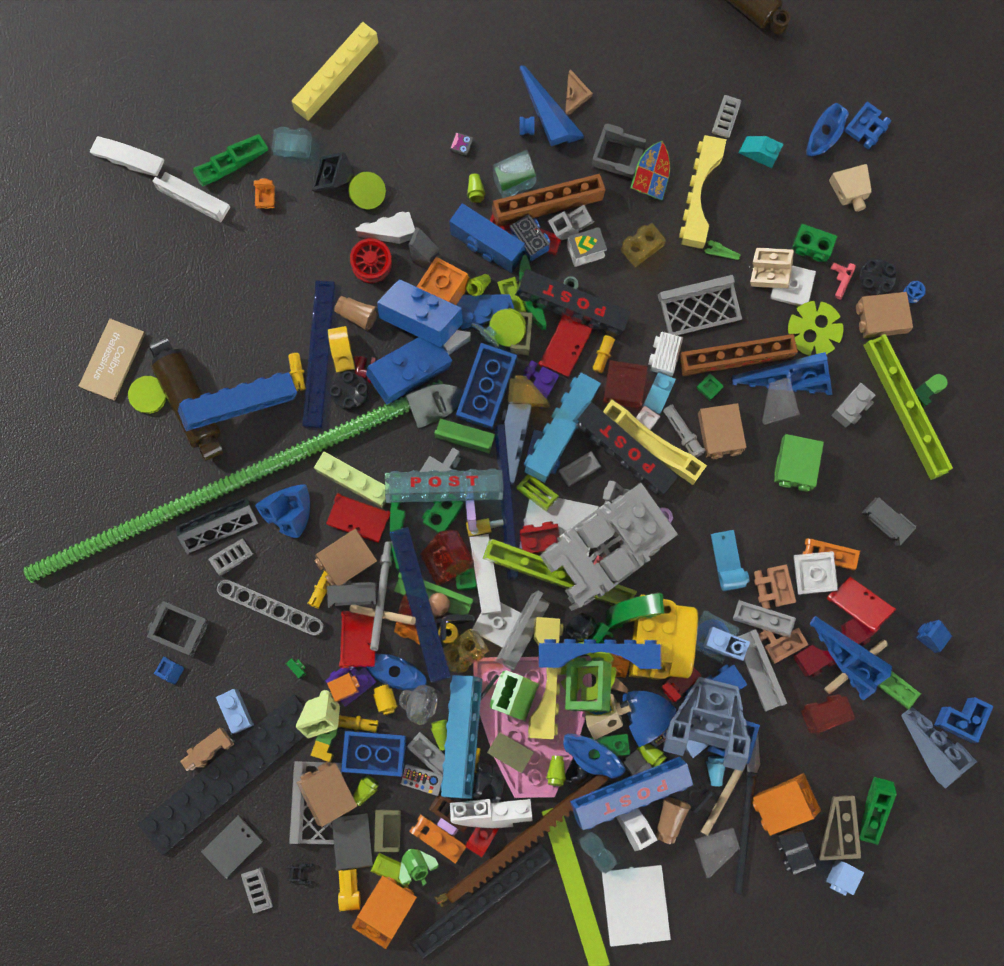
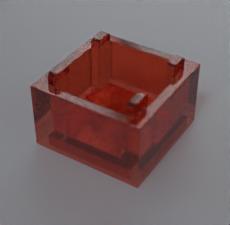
[603,360,648,408]
[801,694,855,733]

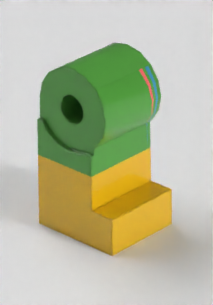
[311,728,339,762]

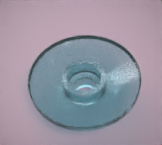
[471,323,500,349]

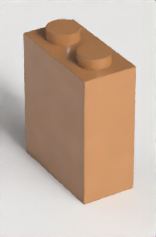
[856,292,913,338]
[698,403,746,459]
[314,529,377,586]
[296,762,357,827]

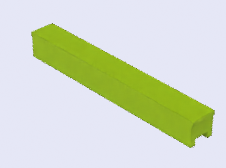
[863,334,953,480]
[482,539,637,606]

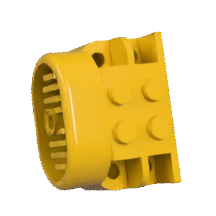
[629,595,698,680]

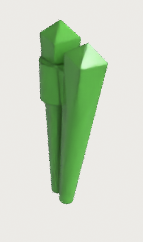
[704,240,741,260]

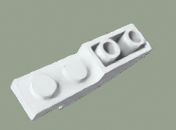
[450,799,532,828]

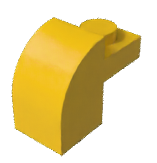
[328,326,355,372]

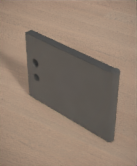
[332,813,373,871]
[201,815,263,879]

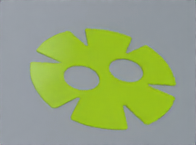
[788,301,843,356]
[560,642,616,700]

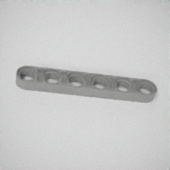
[217,580,324,636]

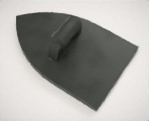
[406,384,464,428]

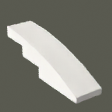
[90,136,165,176]
[470,534,501,615]

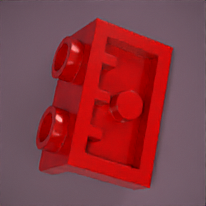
[519,521,559,553]

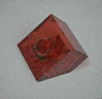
[420,530,474,585]

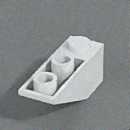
[356,212,415,244]
[616,808,657,851]

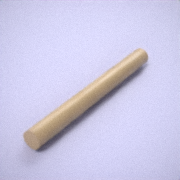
[350,605,416,625]
[824,639,888,694]
[701,765,746,836]

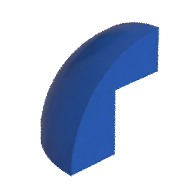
[255,484,310,538]
[623,691,676,747]

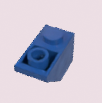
[916,620,952,653]

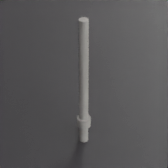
[370,542,392,651]

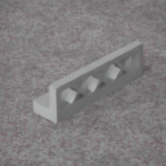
[495,590,550,671]
[738,629,787,711]

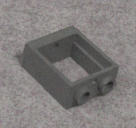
[146,601,209,656]

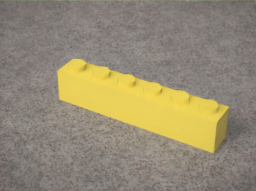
[292,22,378,121]

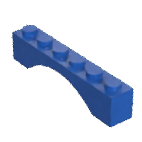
[539,639,662,669]

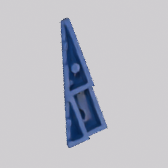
[519,65,584,146]
[732,352,832,395]
[810,616,892,700]

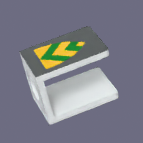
[567,227,607,267]

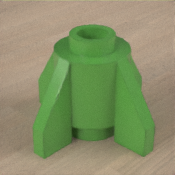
[399,849,439,886]

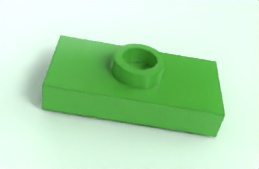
[878,671,921,709]

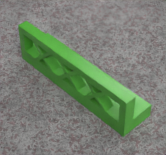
[394,571,473,615]

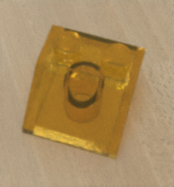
[508,376,550,408]

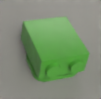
[774,434,824,491]
[490,670,539,721]

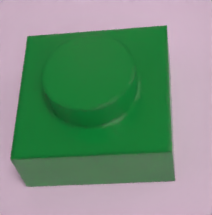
[696,374,724,401]
[455,568,477,591]
[286,658,307,679]

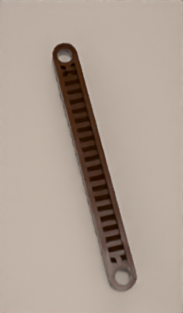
[445,774,610,903]

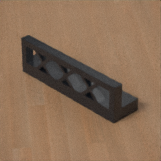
[176,497,258,554]

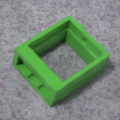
[565,657,612,712]

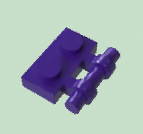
[513,361,559,409]
[325,667,377,707]

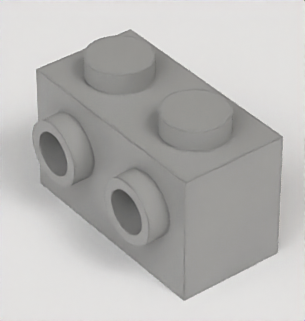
[831,383,875,427]

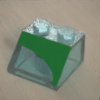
[493,150,536,198]

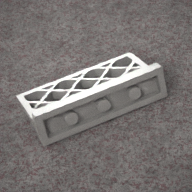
[658,275,742,336]
[289,761,342,844]

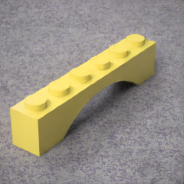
[679,135,726,249]
[603,400,707,485]
[528,617,563,739]

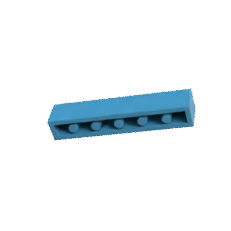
[524,373,601,483]
[441,675,483,799]

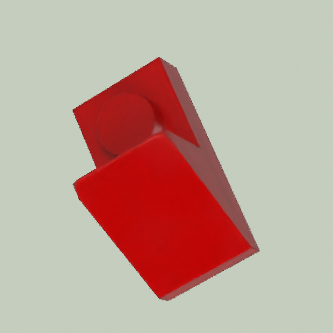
[465,827,499,857]

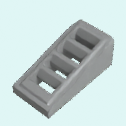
[712,95,741,138]
[208,538,254,576]
[241,867,273,913]

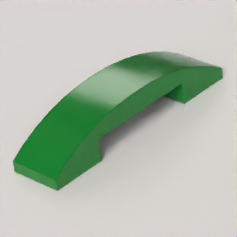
[519,255,546,331]
[606,593,664,632]

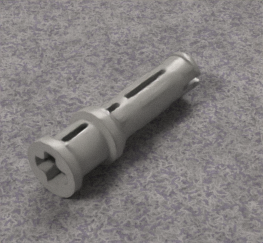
[663,404,706,458]

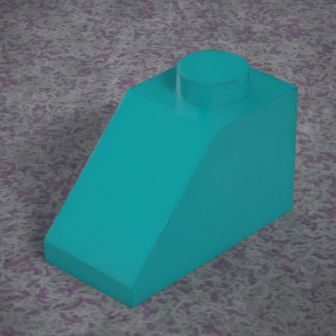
[739,136,783,168]

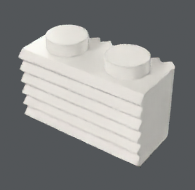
[648,332,683,377]

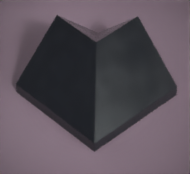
[312,152,354,192]

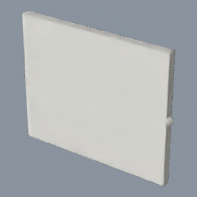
[519,493,598,556]
[602,865,671,946]

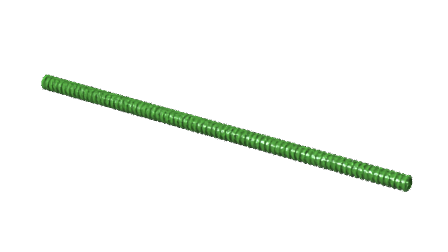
[24,379,443,583]

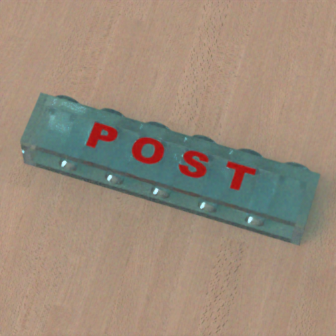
[385,469,503,503]

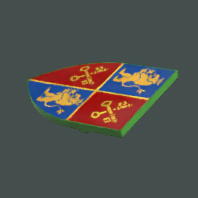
[631,141,670,200]

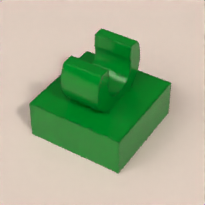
[589,622,613,644]

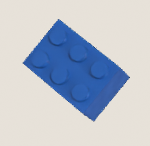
[341,731,406,776]

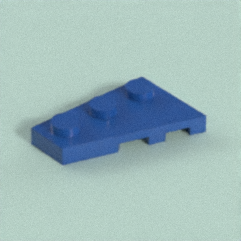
[456,294,515,331]

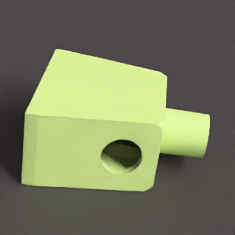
[296,690,340,738]

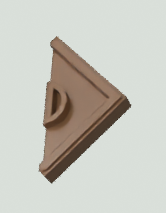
[565,70,593,116]

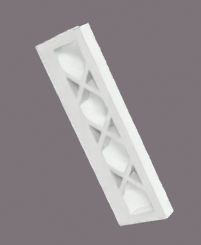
[152,172,230,222]

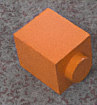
[327,673,360,702]

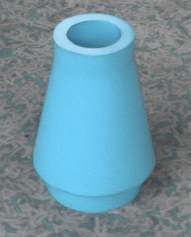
[706,756,725,786]

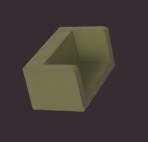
[510,312,532,356]
[487,732,534,773]
[374,809,401,852]

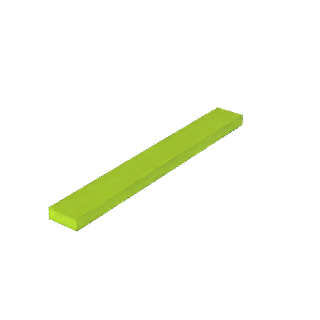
[542,808,610,966]

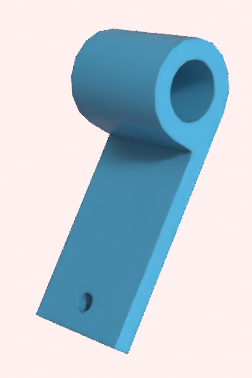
[711,530,749,591]

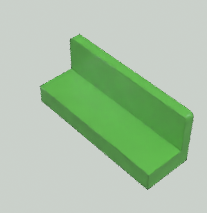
[434,419,495,454]

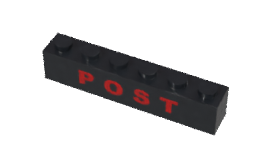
[515,269,631,337]
[573,402,678,495]

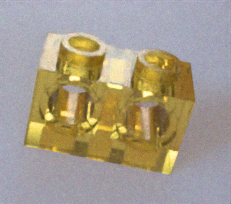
[621,223,666,267]
[439,629,489,673]

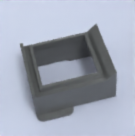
[592,124,646,180]
[862,498,917,545]
[327,581,378,608]

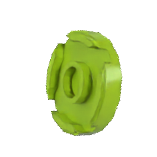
[348,172,386,210]
[490,308,526,347]
[128,376,166,414]

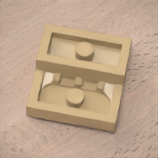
[750,248,794,289]

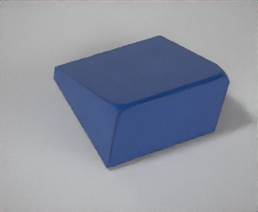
[154,656,184,684]

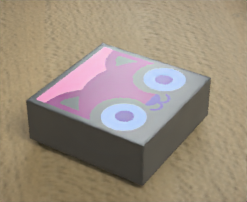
[450,132,473,156]

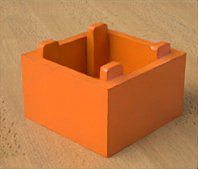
[417,257,470,305]

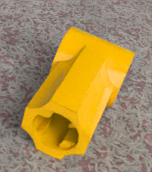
[338,869,361,911]

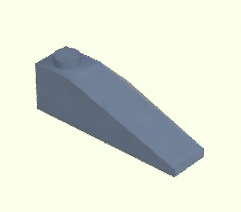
[502,404,532,486]
[901,707,977,788]

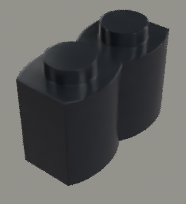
[775,827,816,875]

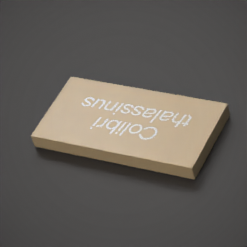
[79,319,146,401]

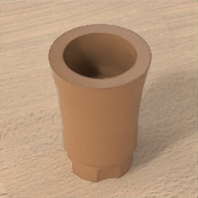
[334,296,378,331]
[656,797,691,844]

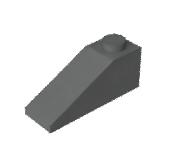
[409,227,442,269]

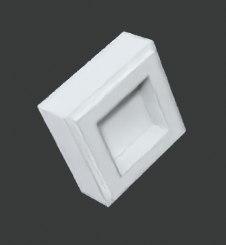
[636,406,660,430]

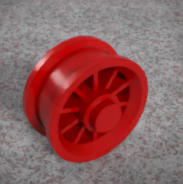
[350,238,392,283]

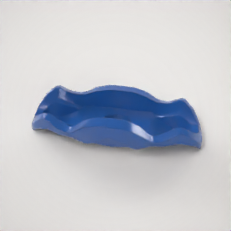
[806,103,849,156]
[365,653,427,691]
[563,733,625,778]

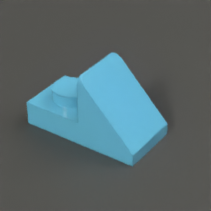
[643,372,676,414]

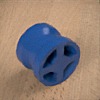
[520,117,534,135]
[903,281,926,303]

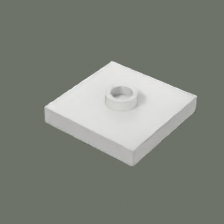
[770,266,816,306]
[794,551,838,595]
[471,602,521,647]

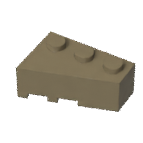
[819,795,861,860]

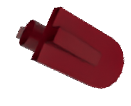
[354,356,377,383]

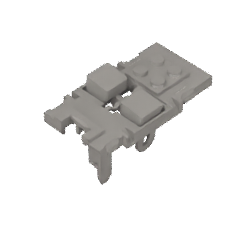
[540,483,678,611]

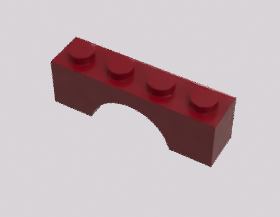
[792,618,875,677]

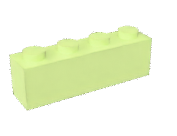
[314,452,392,509]

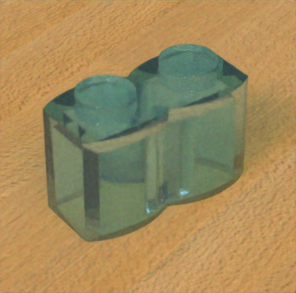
[272,127,312,158]
[579,831,617,874]

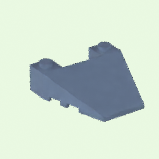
[663,677,750,771]

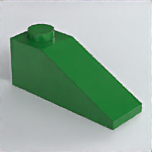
[859,777,897,845]

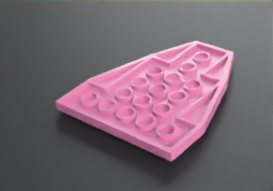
[473,656,592,798]

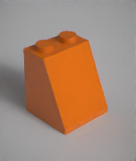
[753,773,821,835]
[352,876,417,949]

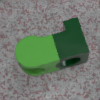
[914,374,947,408]

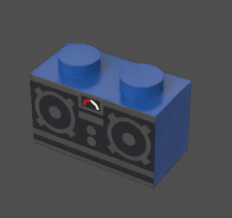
[510,214,550,262]

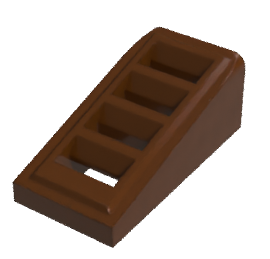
[429,793,468,833]

